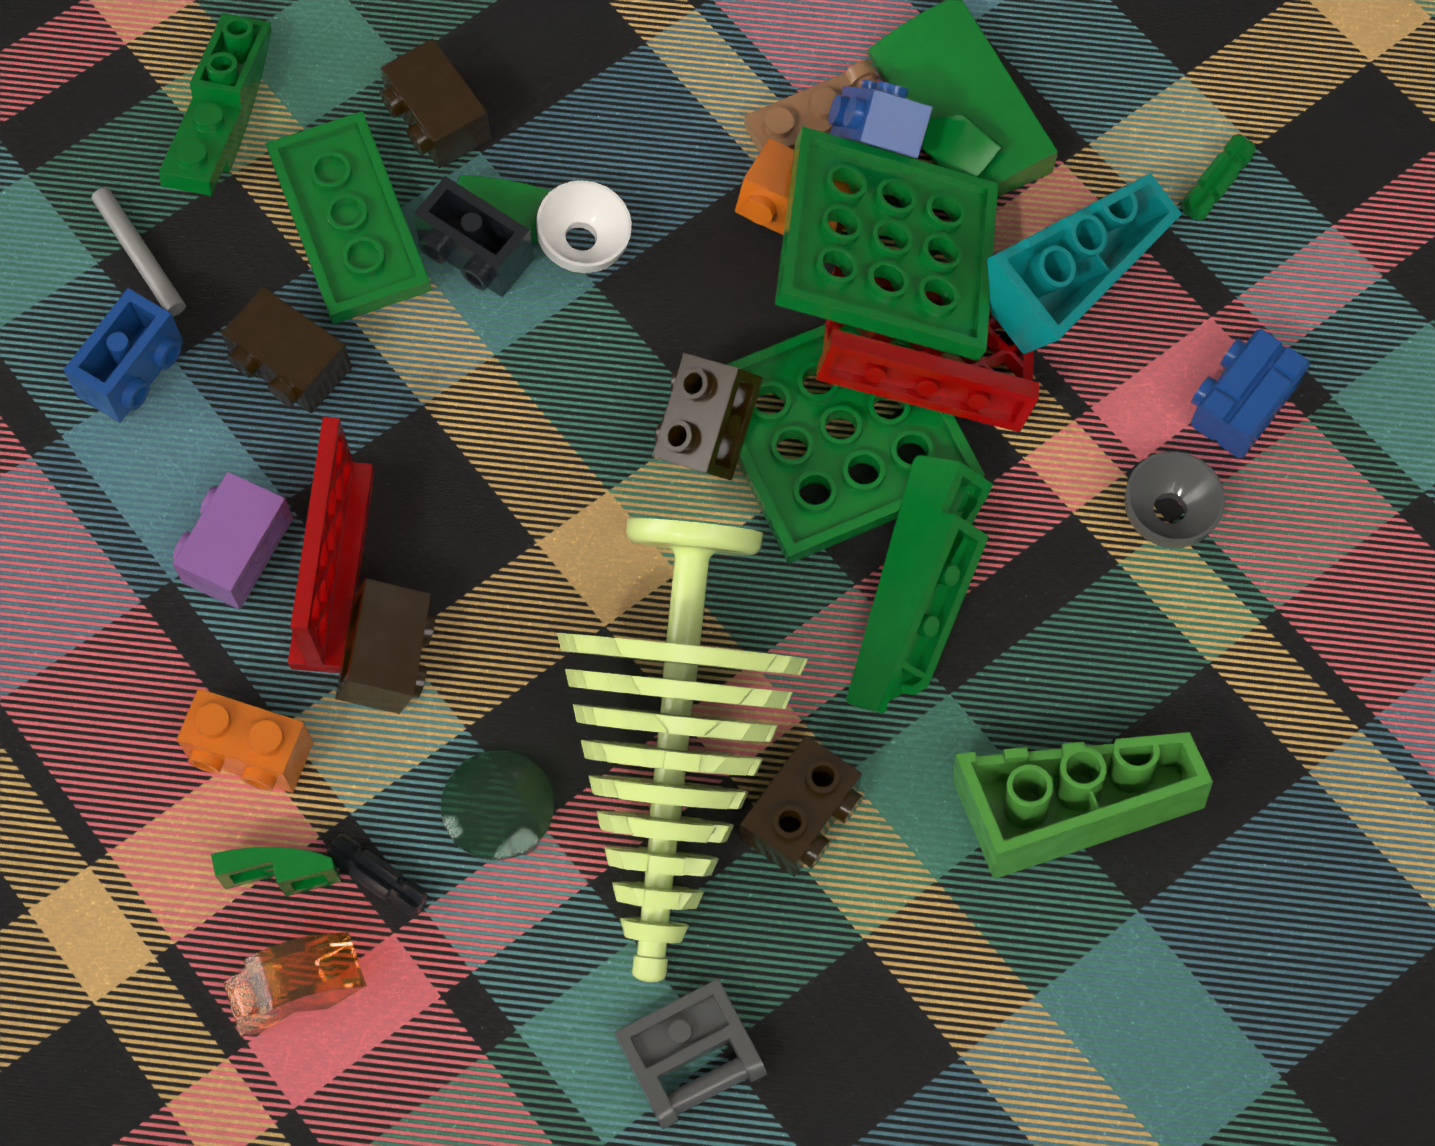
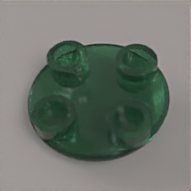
[441,750,554,860]

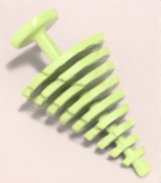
[557,518,808,983]

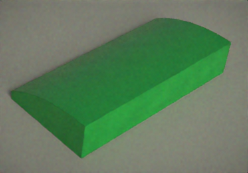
[868,0,1058,197]

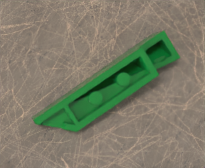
[846,455,993,714]

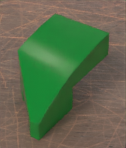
[921,114,1003,177]

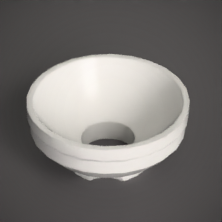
[536,180,632,273]

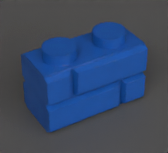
[1190,329,1311,458]

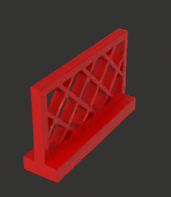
[816,266,1039,432]
[288,417,375,674]

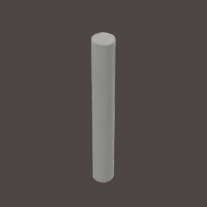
[91,187,186,317]

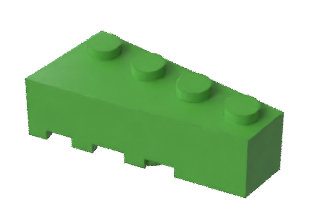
[952,732,1213,879]

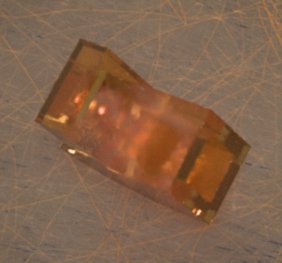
[223,932,367,1037]

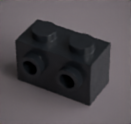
[413,176,534,298]

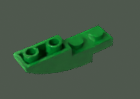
[159,13,272,196]

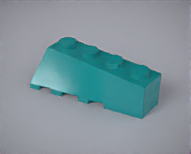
[987,173,1182,355]

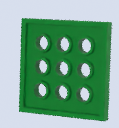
[775,126,998,361]
[726,324,985,564]

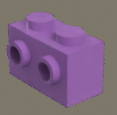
[172,472,293,610]

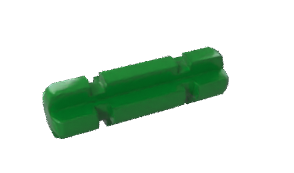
[1181,134,1256,221]

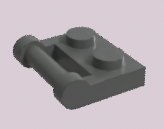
[614,979,767,1130]

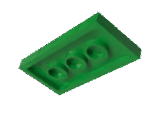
[265,111,432,325]

